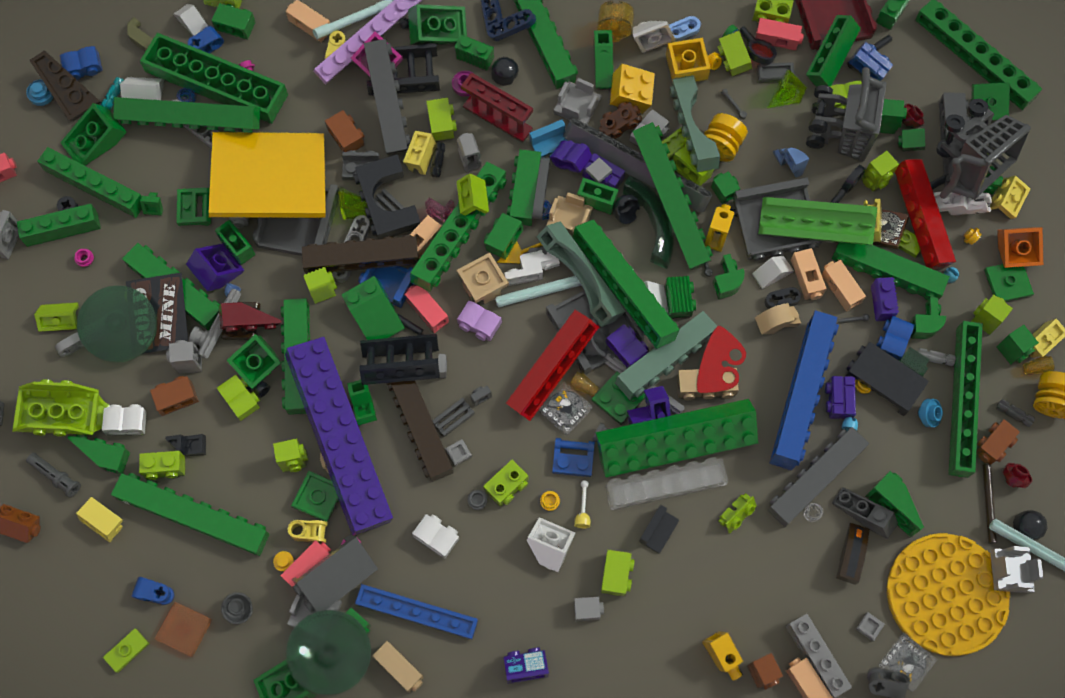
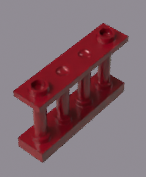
[461,72,533,142]

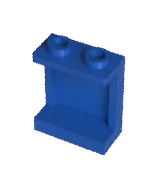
[358,266,414,308]

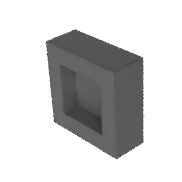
[471,386,492,407]

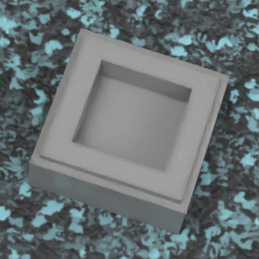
[586,157,612,183]
[438,354,447,378]
[445,439,472,466]
[856,612,885,641]

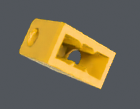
[704,204,734,252]
[702,631,743,681]

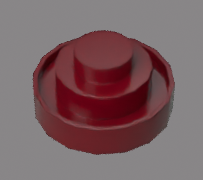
[902,103,924,129]
[1003,463,1032,488]

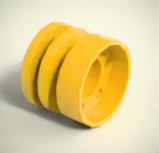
[704,113,748,162]
[1033,371,1065,419]

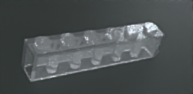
[606,457,728,510]

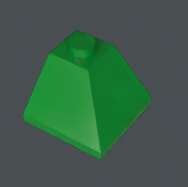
[227,334,281,389]

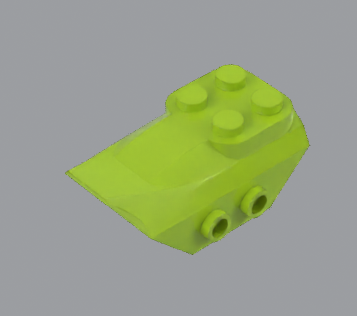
[12,379,110,437]

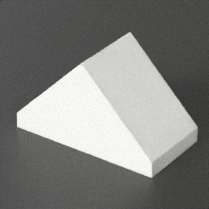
[174,4,208,36]
[752,256,794,289]

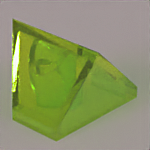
[767,70,807,108]
[339,187,367,220]

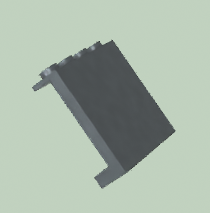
[733,177,823,261]
[253,184,340,256]
[546,280,645,375]

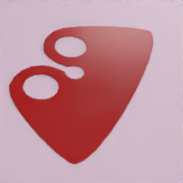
[697,326,747,393]

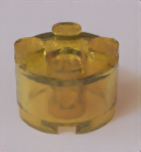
[597,1,634,42]

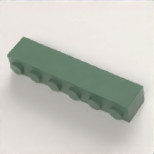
[615,311,717,400]

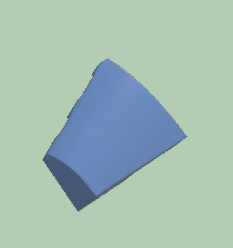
[773,148,809,178]

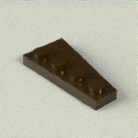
[29,50,102,122]

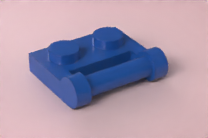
[552,438,595,477]

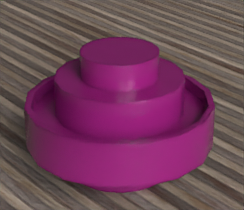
[452,71,474,97]

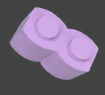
[457,301,502,341]

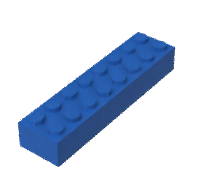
[769,310,839,471]

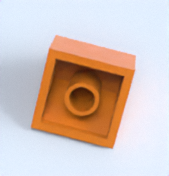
[997,227,1044,268]

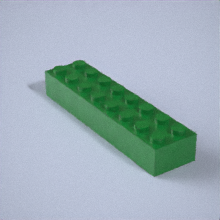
[140,33,288,124]
[596,399,758,478]

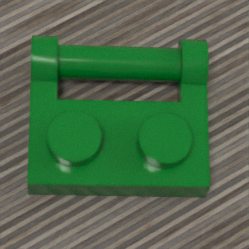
[177,188,211,226]

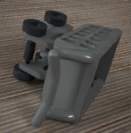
[806,67,886,162]
[936,99,1031,200]

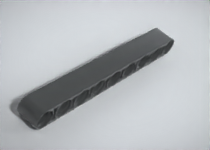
[563,119,712,212]

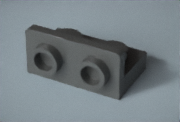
[342,151,380,180]

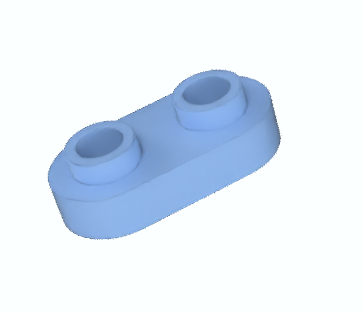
[669,16,701,42]

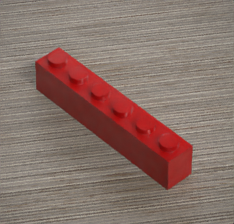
[895,159,956,270]
[506,310,599,421]

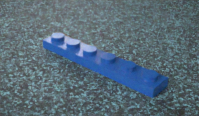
[355,584,478,640]

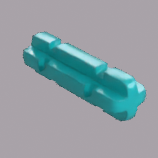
[101,77,124,110]

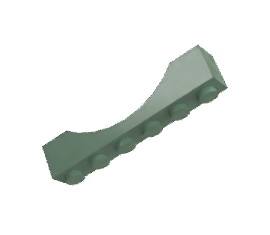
[669,75,720,172]
[537,221,626,327]

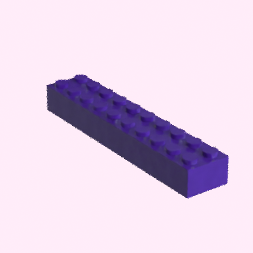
[285,337,393,536]

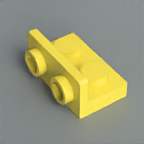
[990,176,1030,219]

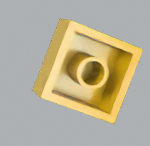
[666,38,711,82]
[610,63,655,114]

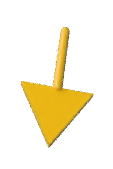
[496,242,543,264]

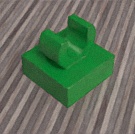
[140,192,163,216]

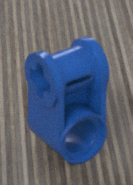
[188,26,224,54]
[131,577,175,605]

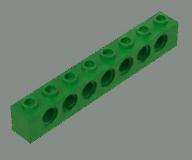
[915,0,1042,111]
[410,162,507,292]

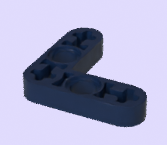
[481,0,536,41]

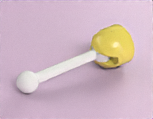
[574,480,591,528]

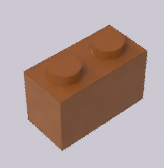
[325,110,365,152]
[150,376,199,416]
[747,653,783,690]

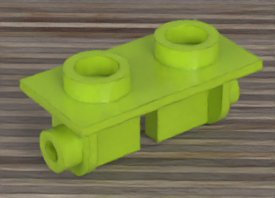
[718,493,757,534]

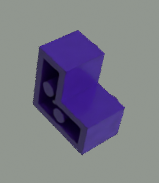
[627,386,671,425]

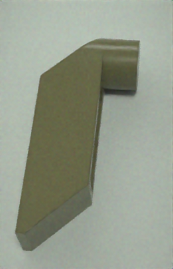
[127,17,153,51]

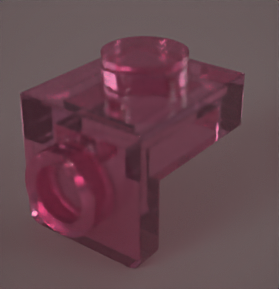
[425,197,455,222]

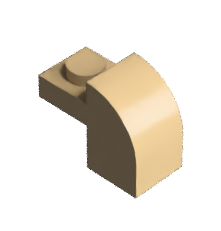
[755,303,801,335]

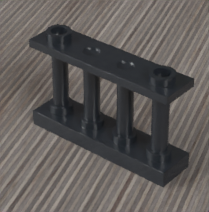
[367,43,440,96]
[359,334,440,385]

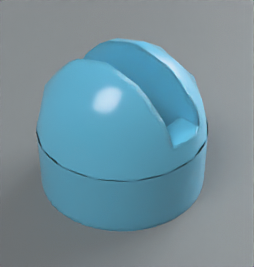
[943,267,959,283]
[842,417,858,431]

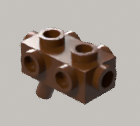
[599,102,642,139]

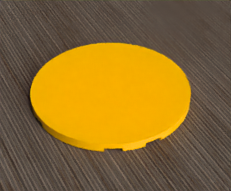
[887,533,1010,656]

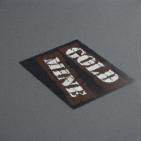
[126,273,188,355]

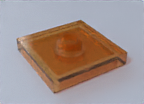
[155,602,212,657]

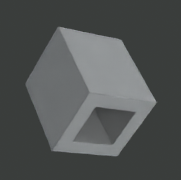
[574,597,604,622]

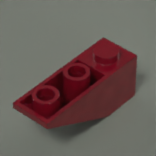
[219,302,281,332]

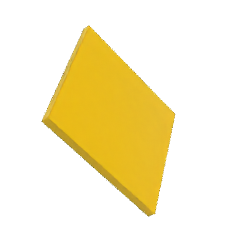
[209,132,326,218]

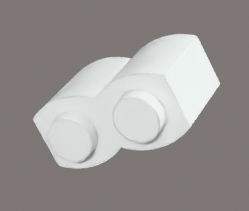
[102,404,147,435]
[412,514,459,559]

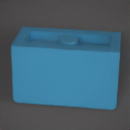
[529,119,568,157]

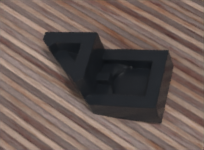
[165,434,206,456]

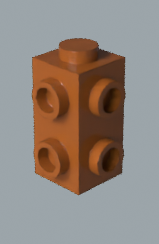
[976,419,1020,464]
[0,504,41,543]

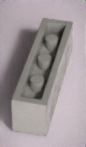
[785,614,852,698]

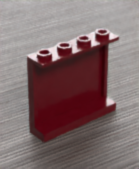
[795,0,877,50]

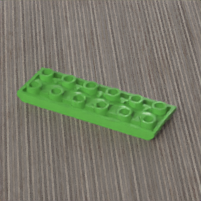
[758,197,877,245]

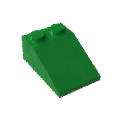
[408,4,467,45]
[60,103,127,166]
[341,276,405,340]
[865,471,924,538]
[253,650,329,698]

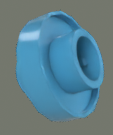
[26,79,54,106]
[918,399,943,427]

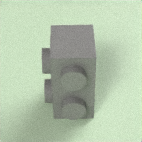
[166,340,202,374]

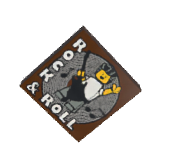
[873,209,909,249]

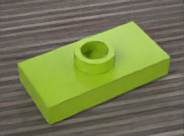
[662,127,687,160]
[898,229,920,258]
[103,628,150,673]

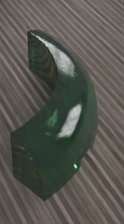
[623,175,674,269]

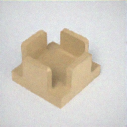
[546,192,593,236]
[457,252,509,304]

